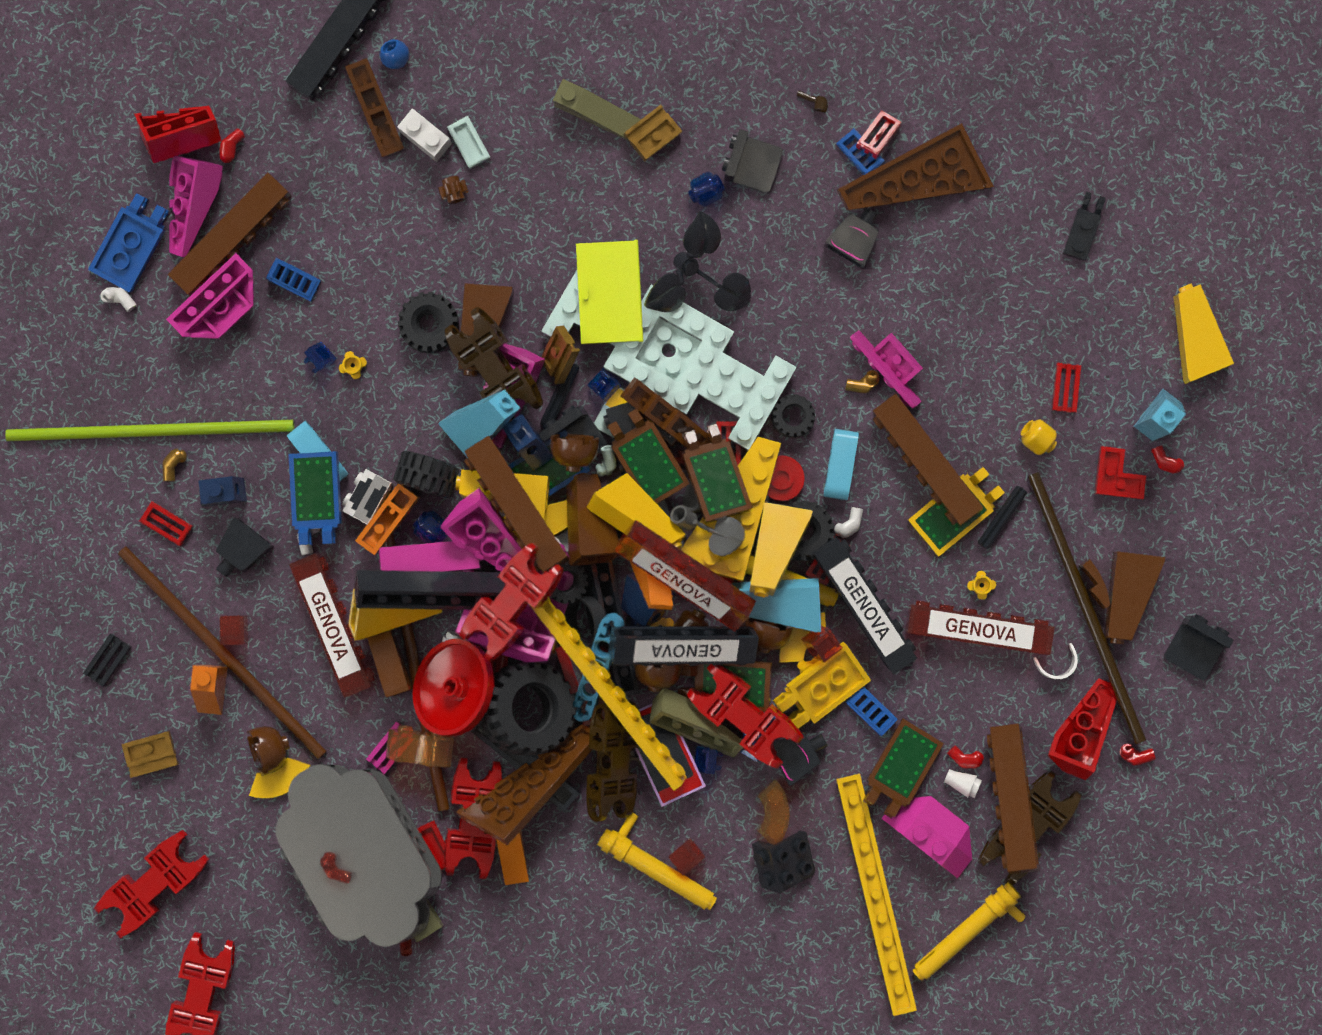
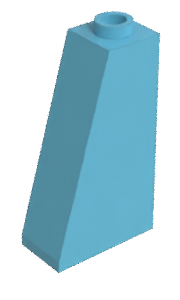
[1134,389,1185,441]
[438,390,520,458]
[727,578,821,632]

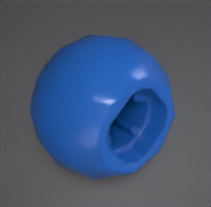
[379,39,410,69]

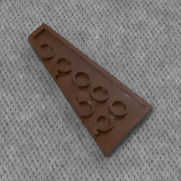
[837,123,994,211]
[456,724,600,846]

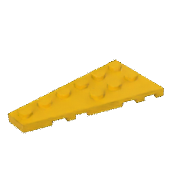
[673,437,781,582]

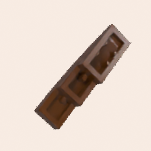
[345,58,404,157]
[620,377,710,447]

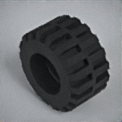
[393,451,459,498]

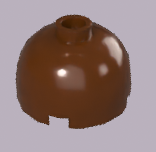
[551,434,599,472]
[745,617,793,653]
[635,664,683,692]
[247,726,290,776]

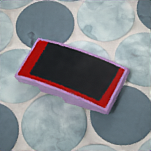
[630,704,706,807]

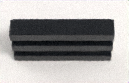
[83,633,131,687]

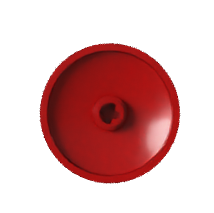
[413,639,494,737]

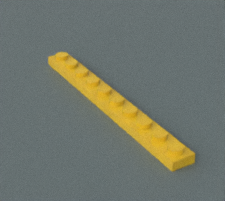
[529,597,687,790]
[836,773,917,1016]

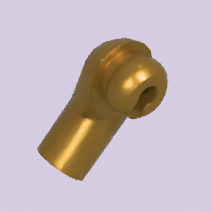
[845,370,879,393]
[162,449,187,482]

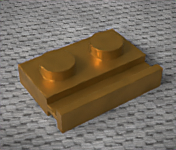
[623,105,682,161]
[541,325,580,384]
[121,731,179,778]

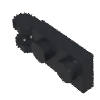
[1062,191,1105,262]

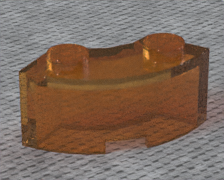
[386,725,454,767]
[757,778,789,845]

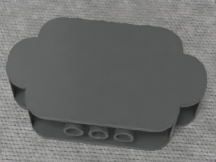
[276,764,442,947]

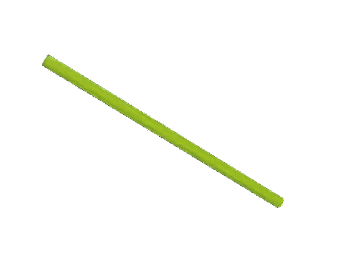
[5,420,294,441]

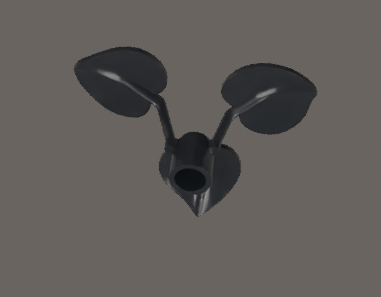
[644,211,751,312]

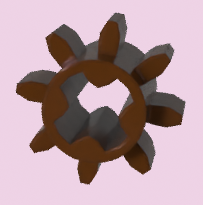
[438,176,469,204]

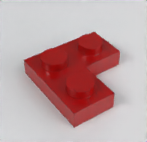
[1095,446,1146,500]

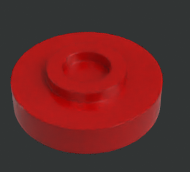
[767,455,804,501]

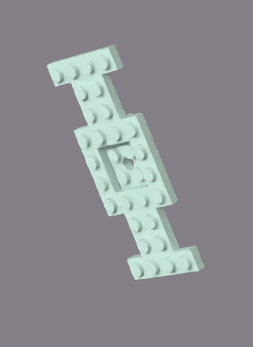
[542,270,796,450]

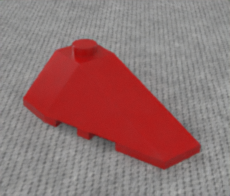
[1048,678,1117,781]

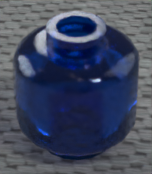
[688,171,725,207]
[412,511,448,544]

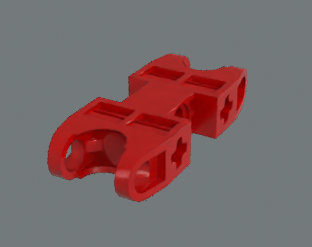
[459,543,564,662]
[687,664,804,769]
[444,757,502,879]
[94,830,210,939]
[165,932,235,1035]

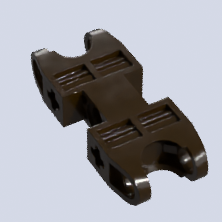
[445,307,543,424]
[586,701,639,822]
[978,770,1082,886]

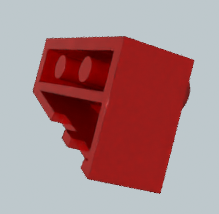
[134,106,222,164]

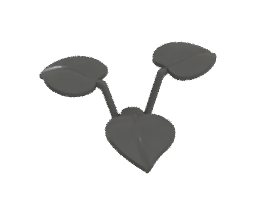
[667,480,745,577]

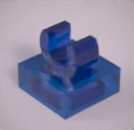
[304,342,337,373]
[587,368,622,402]
[695,747,723,774]

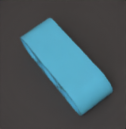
[287,420,348,481]
[824,428,859,500]

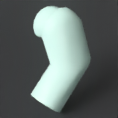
[595,445,617,477]

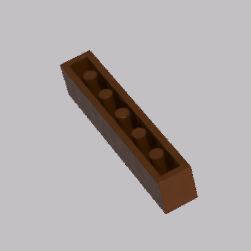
[167,172,291,296]
[872,393,984,527]
[464,435,569,573]
[987,723,1040,874]

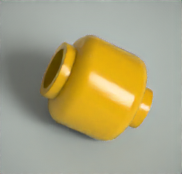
[1021,419,1057,455]

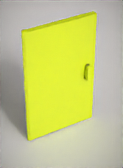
[576,240,643,344]

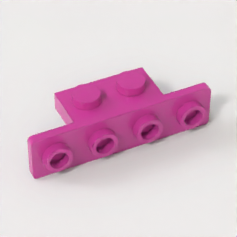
[850,330,923,409]

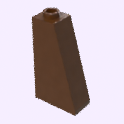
[458,283,514,377]
[566,473,622,566]
[1104,551,1165,645]
[367,629,413,698]

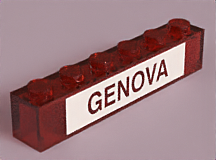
[614,520,756,632]
[289,553,375,698]
[905,600,1055,655]

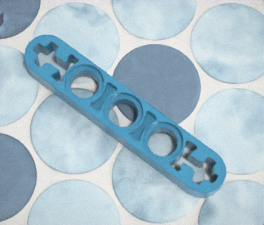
[572,613,624,722]

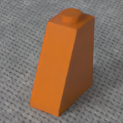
[190,665,228,715]

